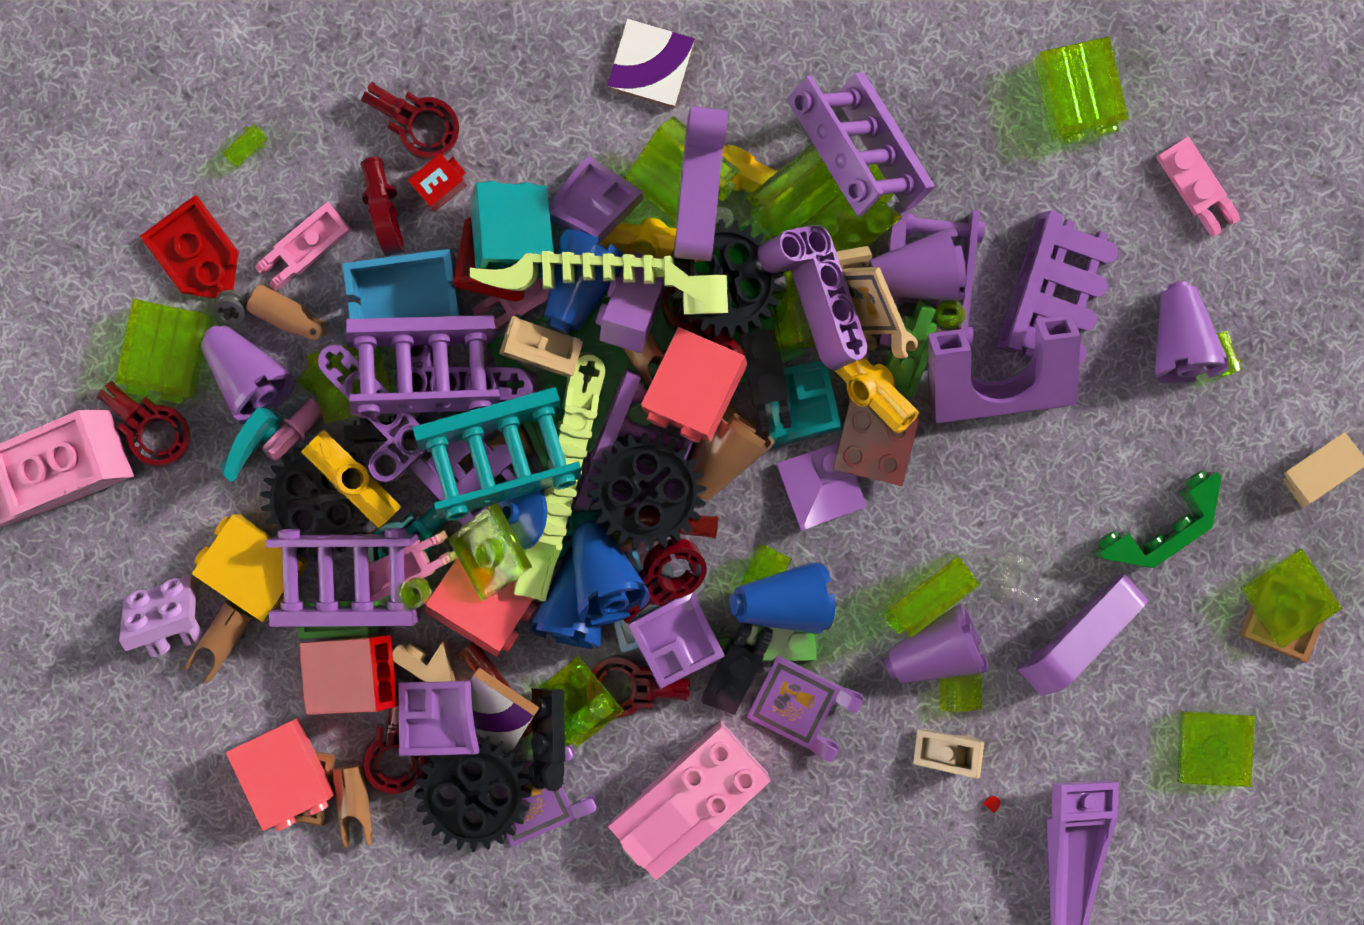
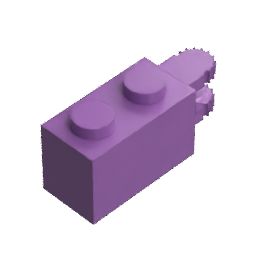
[596,252,665,353]

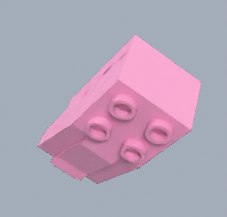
[0,410,134,528]
[608,720,771,880]

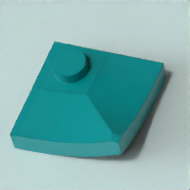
[765,360,841,449]
[220,407,283,483]

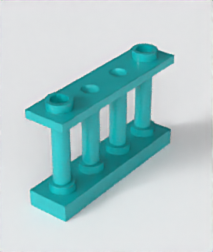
[412,387,581,521]

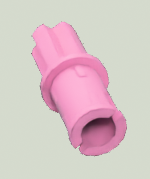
[262,398,325,461]

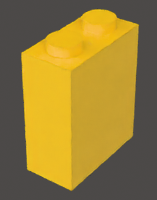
[192,514,310,623]

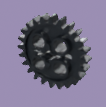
[668,219,784,339]
[587,432,707,552]
[260,442,374,557]
[414,736,532,852]

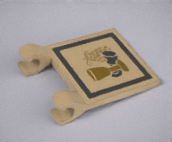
[842,267,918,359]

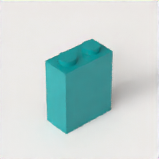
[470,181,554,278]

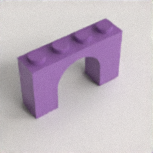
[928,315,1081,423]

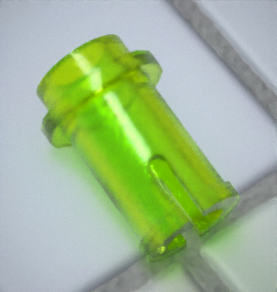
[222,123,269,168]
[1217,330,1243,378]

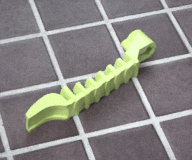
[470,251,728,315]
[513,352,605,602]

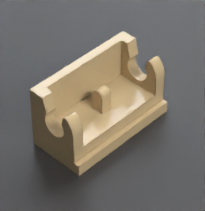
[499,316,583,377]
[1283,432,1364,509]

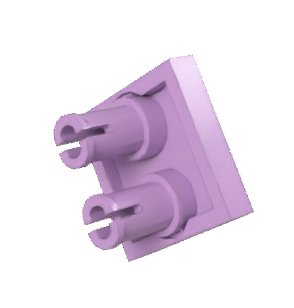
[119,574,204,657]

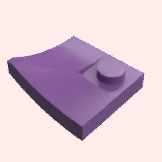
[549,156,643,244]
[776,442,867,531]
[628,592,725,689]
[399,681,479,756]

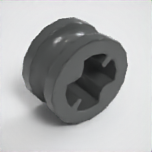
[212,290,248,326]

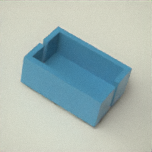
[342,249,463,319]

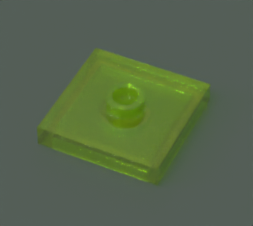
[448,503,532,601]
[1240,548,1343,648]
[1177,710,1255,787]

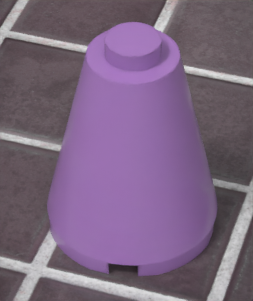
[866,228,966,301]
[1155,281,1229,383]
[200,326,295,424]
[884,603,989,684]

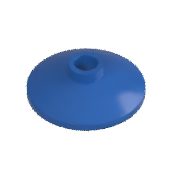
[495,490,547,551]

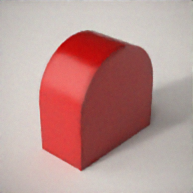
[983,796,1001,813]

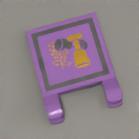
[747,655,863,762]
[490,743,598,847]

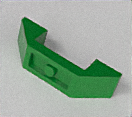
[1092,470,1222,568]

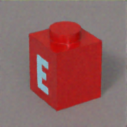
[408,153,467,212]

